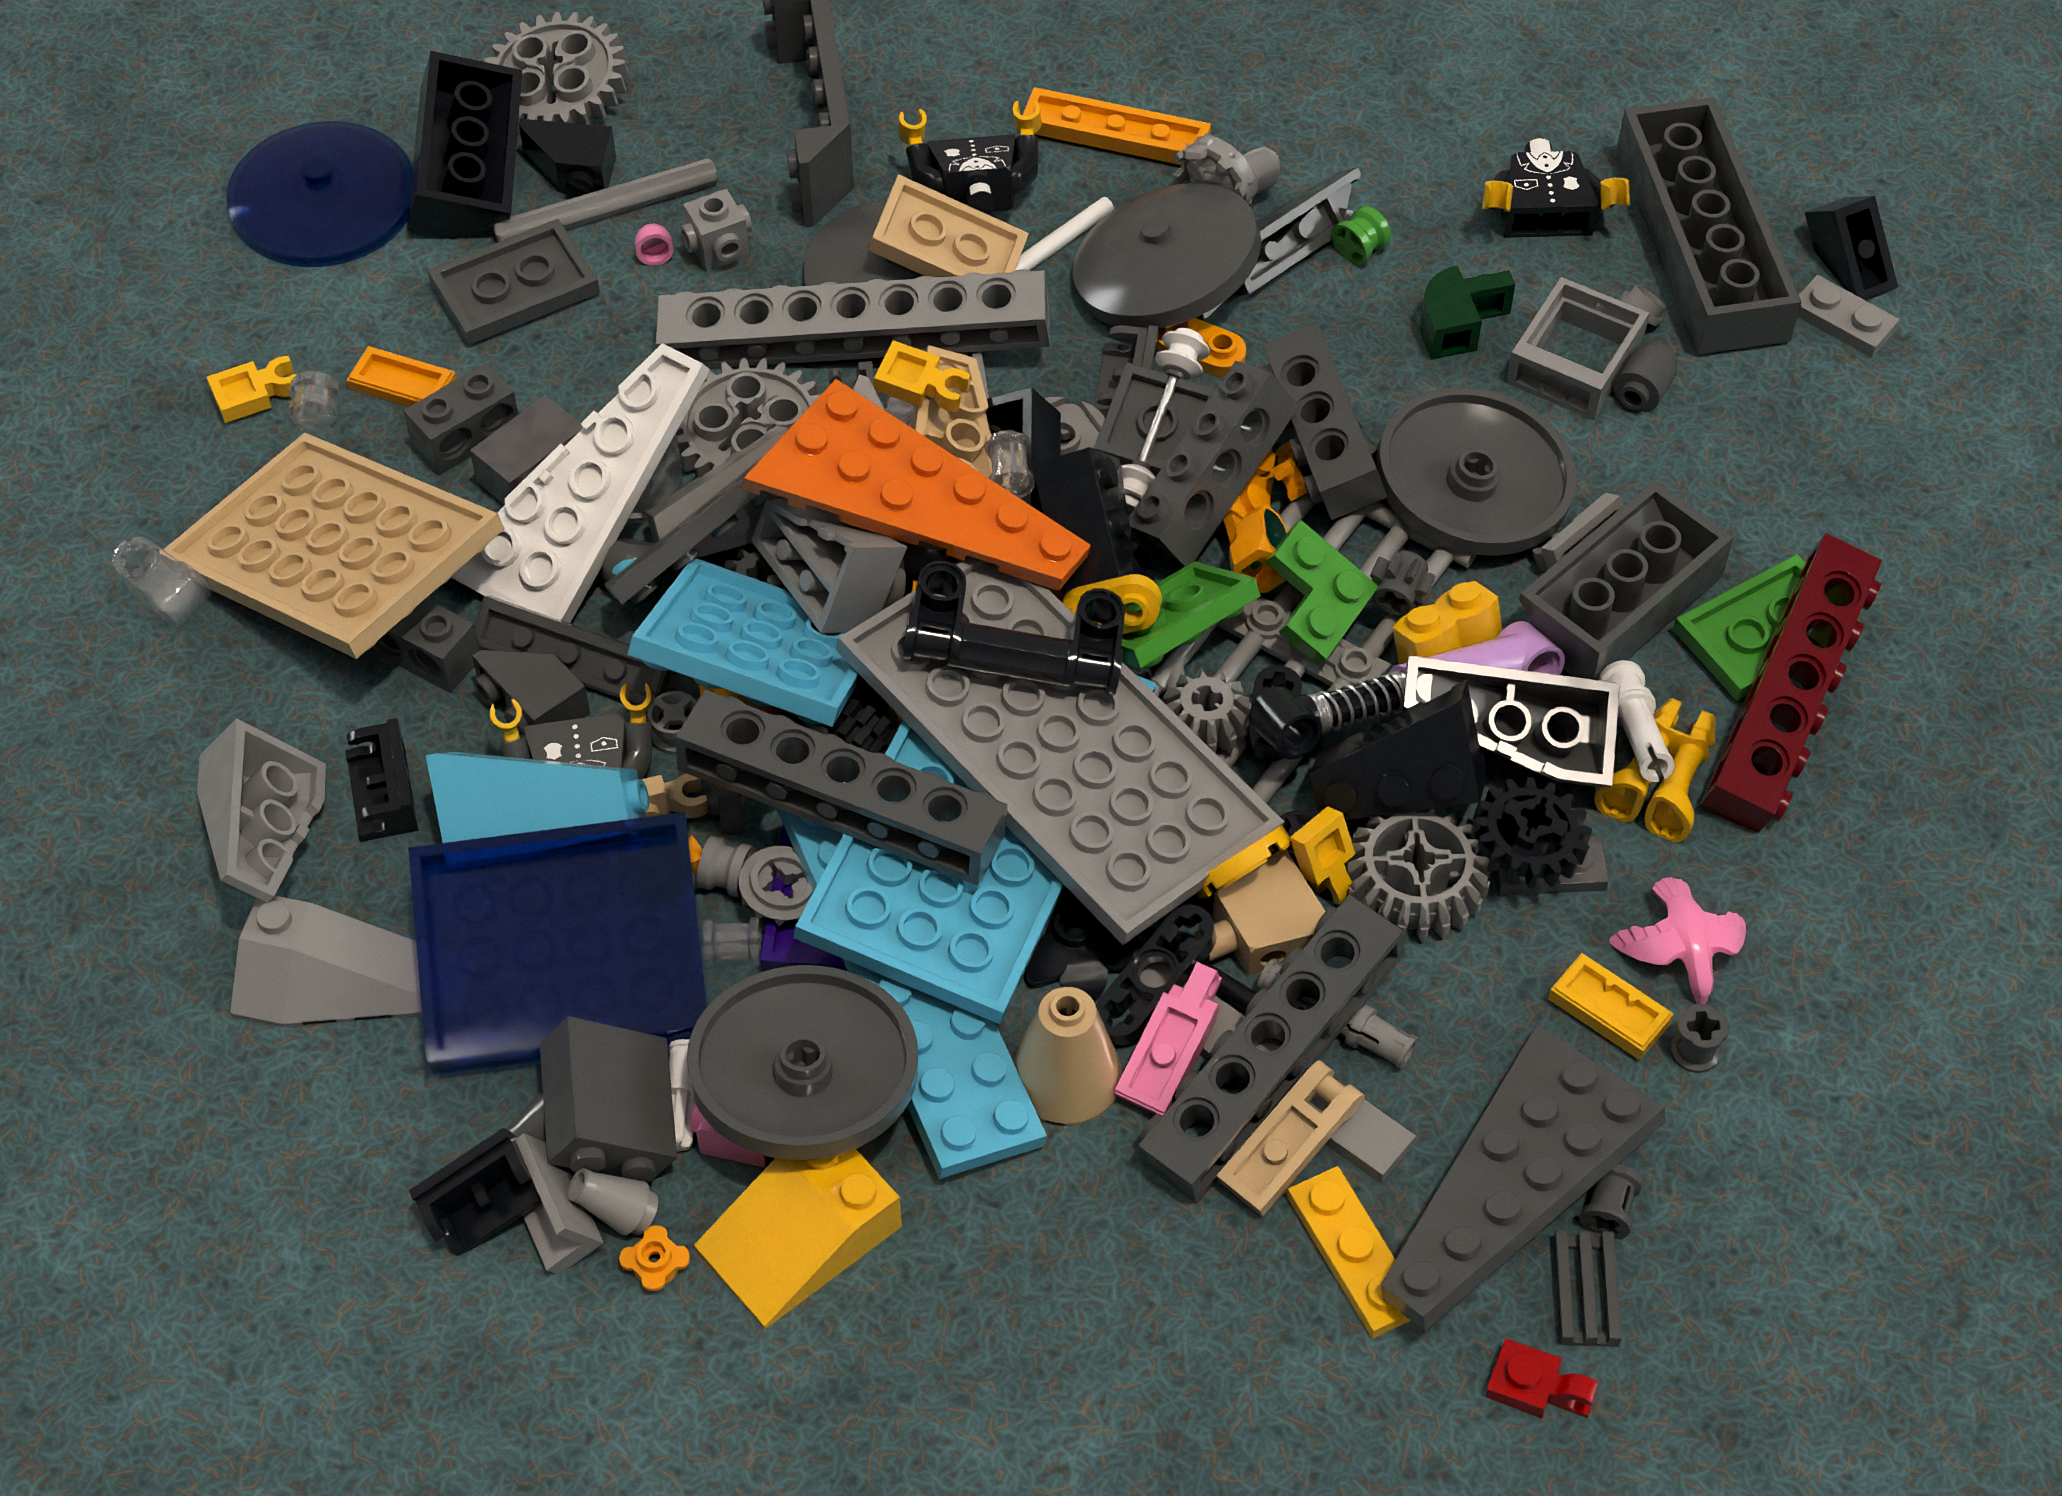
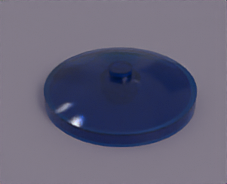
[226,121,413,267]

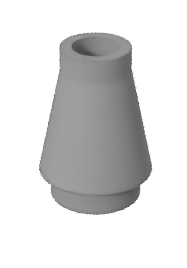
[568,1168,658,1235]

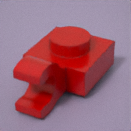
[1486,1338,1598,1418]

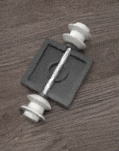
[1094,328,1216,516]

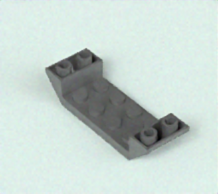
[762,0,854,227]

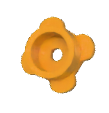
[619,1225,690,1291]

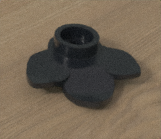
[1025,904,1134,1003]

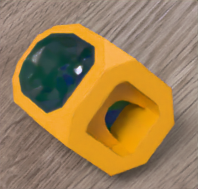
[1229,505,1288,593]

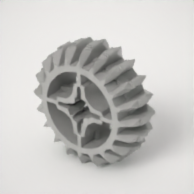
[1345,808,1490,943]

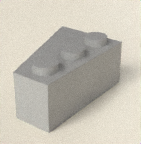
[646,425,788,558]

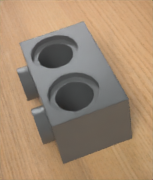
[403,363,519,475]
[369,598,480,693]

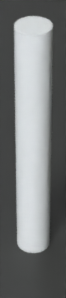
[1015,197,1114,271]

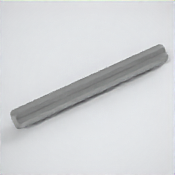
[493,159,718,242]

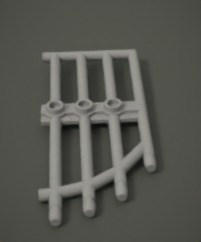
[1148,492,1476,804]

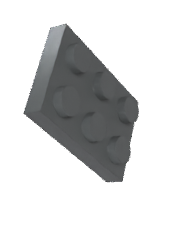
[428,219,600,345]

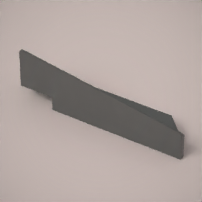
[1199,167,1361,319]

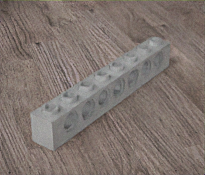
[656,269,1050,368]

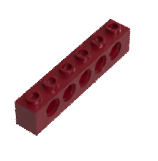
[1699,533,1882,833]

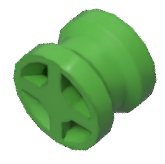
[1331,206,1392,266]

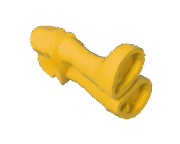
[1594,698,1716,843]

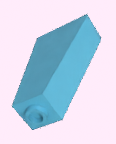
[426,752,649,862]

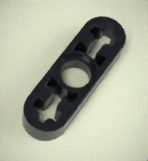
[1096,904,1217,1045]

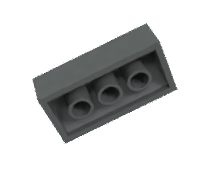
[1519,481,1733,680]

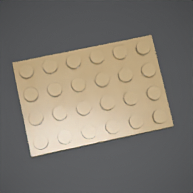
[158,433,505,659]

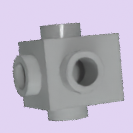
[680,189,752,272]

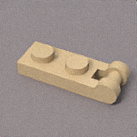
[1216,1060,1365,1217]

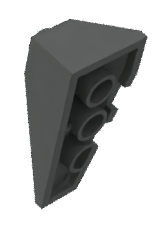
[1402,656,1620,788]

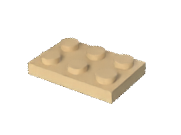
[867,174,1029,309]

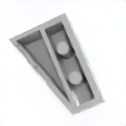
[751,499,907,633]

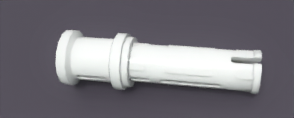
[1598,660,1675,782]

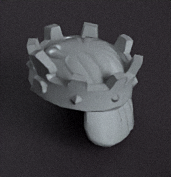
[1172,133,1281,204]

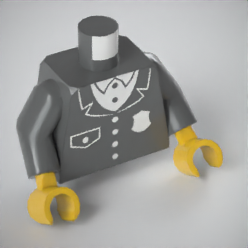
[489,683,655,839]

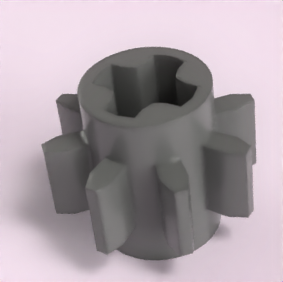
[1370,551,1435,615]

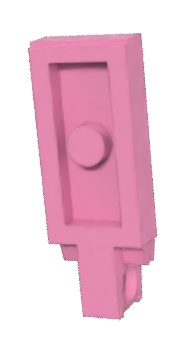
[1114,962,1222,1116]

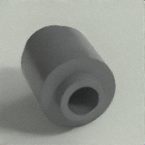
[1613,342,1677,412]

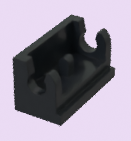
[345,718,419,842]
[409,1128,542,1256]

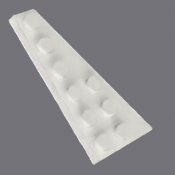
[451,343,710,623]

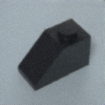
[519,119,616,197]
[1805,196,1898,300]

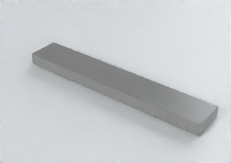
[1127,962,1416,1183]

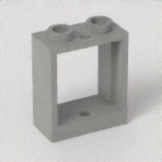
[1506,277,1649,420]

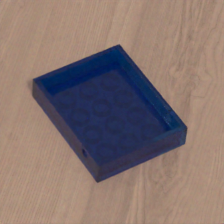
[408,812,709,1075]

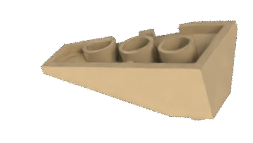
[897,345,1009,550]

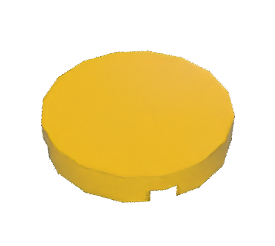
[1196,825,1291,899]

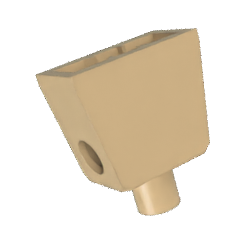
[1194,849,1325,976]

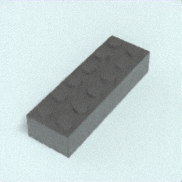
[1617,97,1802,355]

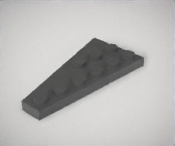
[1381,1025,1666,1331]

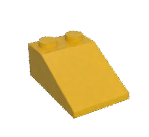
[694,1149,902,1329]

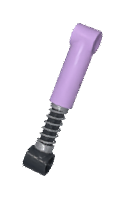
[1248,621,1565,760]

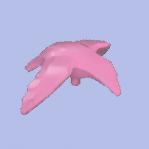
[1609,877,1746,1004]

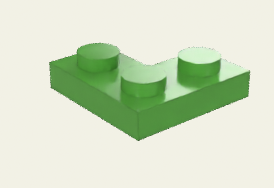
[1266,520,1378,666]

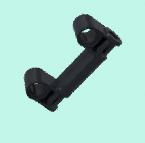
[902,561,1125,695]

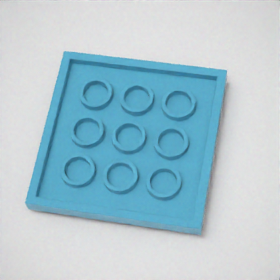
[627,558,862,727]

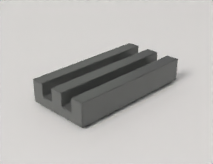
[1553,1230,1622,1347]

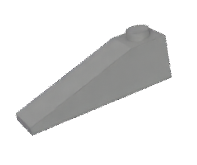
[197,718,326,903]
[230,896,477,1027]

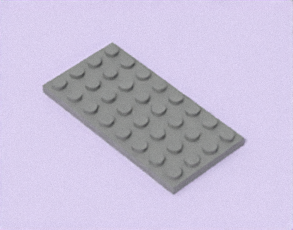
[836,556,1285,945]

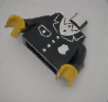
[897,101,1042,215]
[1482,138,1630,238]

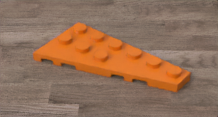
[742,379,1091,591]

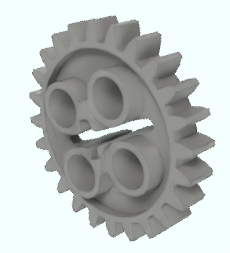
[484,12,630,135]
[671,358,821,478]

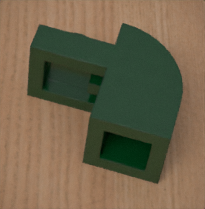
[1420,265,1515,360]

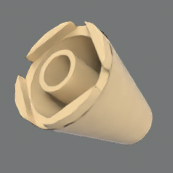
[1013,987,1122,1126]

